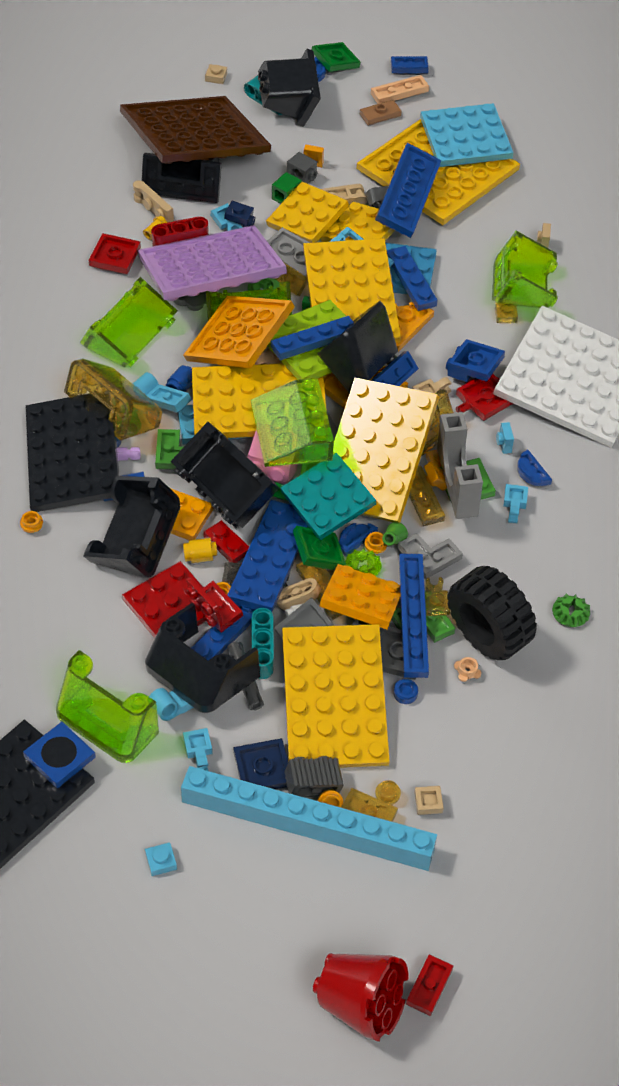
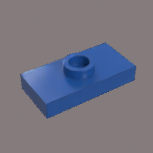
[391,56,429,74]

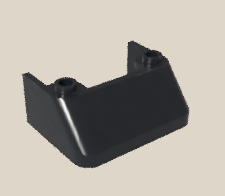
[145,603,260,713]

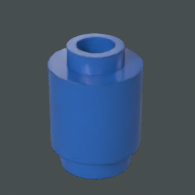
[166,365,192,392]

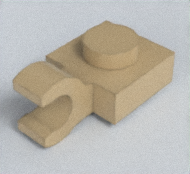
[412,377,452,399]

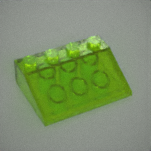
[251,378,334,467]

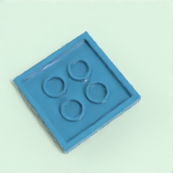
[385,242,437,295]

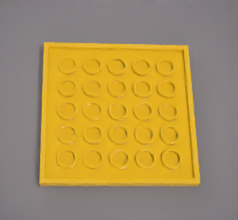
[356,119,520,225]

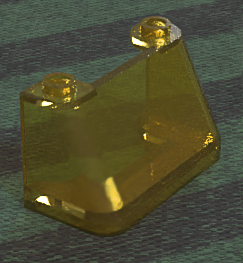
[64,359,162,441]

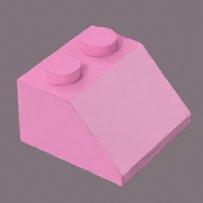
[248,423,301,484]

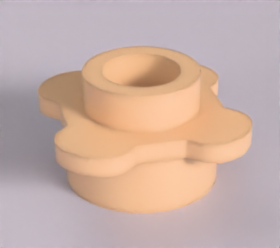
[454,657,481,682]

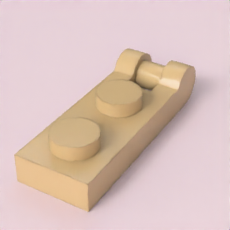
[133,180,174,222]
[321,184,367,205]

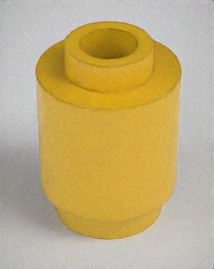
[183,538,218,563]

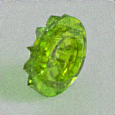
[345,548,382,576]

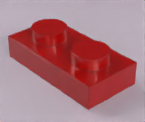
[204,520,249,565]
[406,954,454,1016]

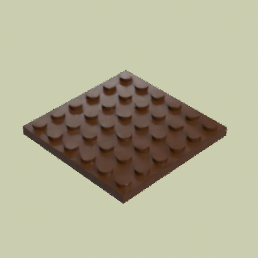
[120,96,272,164]

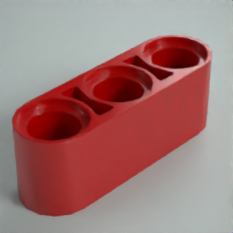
[151,217,209,247]

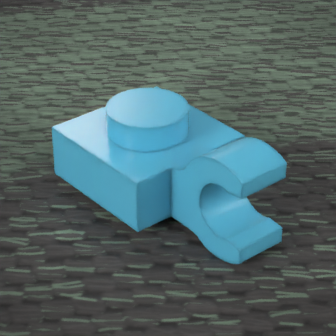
[503,484,528,523]
[183,728,212,771]

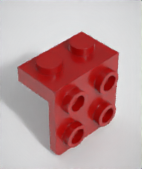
[186,577,243,632]

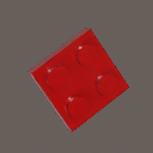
[88,233,141,274]

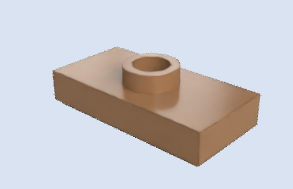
[359,100,402,125]

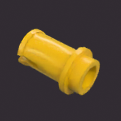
[143,216,168,240]

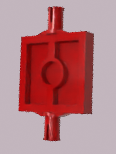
[456,374,514,421]

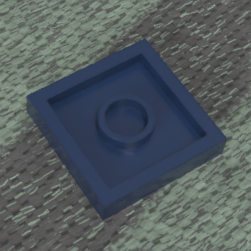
[233,738,288,789]

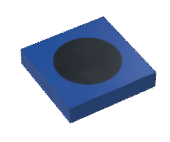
[23,721,96,788]

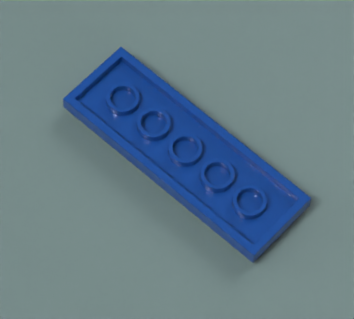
[375,143,441,238]
[227,500,309,613]

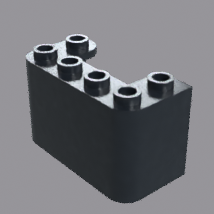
[170,422,280,528]

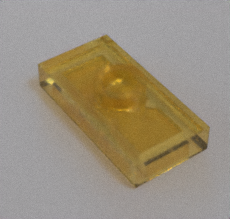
[275,261,308,296]
[341,788,398,822]

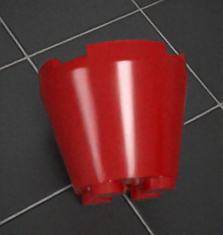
[313,953,409,1042]

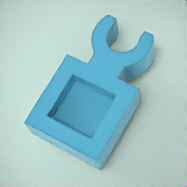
[210,203,242,231]

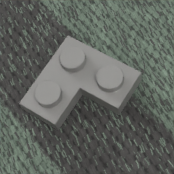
[398,533,463,579]

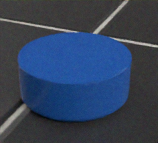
[393,679,418,704]

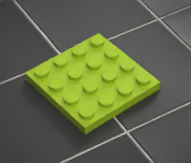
[267,300,346,385]

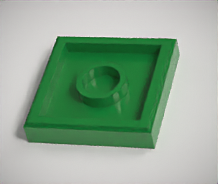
[311,42,361,72]
[293,526,346,571]

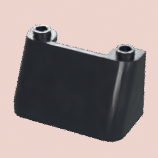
[317,301,398,394]
[83,476,180,577]

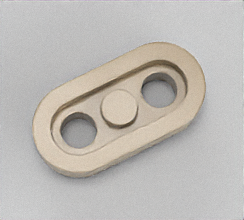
[277,578,321,610]

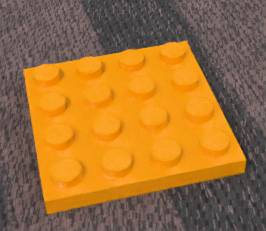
[183,296,295,368]

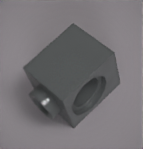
[287,152,318,184]

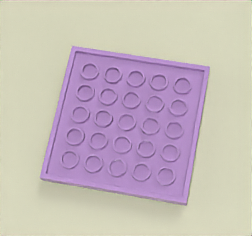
[138,225,287,301]

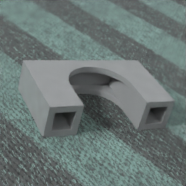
[437,412,483,519]

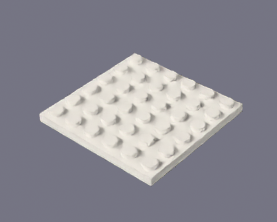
[493,306,619,448]

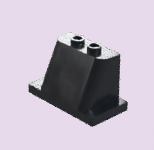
[258,49,321,126]
[142,152,222,203]

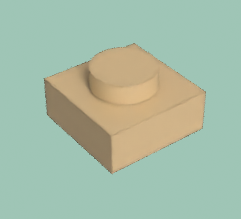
[205,64,227,84]
[537,223,551,252]
[414,786,444,815]

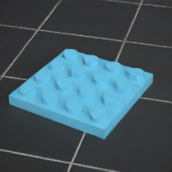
[420,103,514,167]

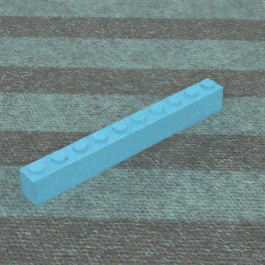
[181,766,437,871]

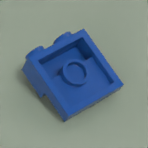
[446,339,505,382]

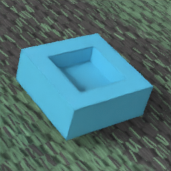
[496,422,514,454]
[145,842,177,876]

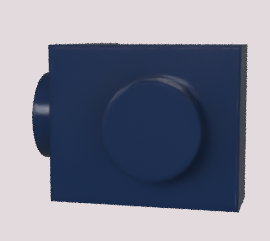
[224,201,256,227]

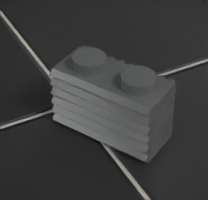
[285,756,344,797]

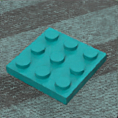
[280,453,376,540]

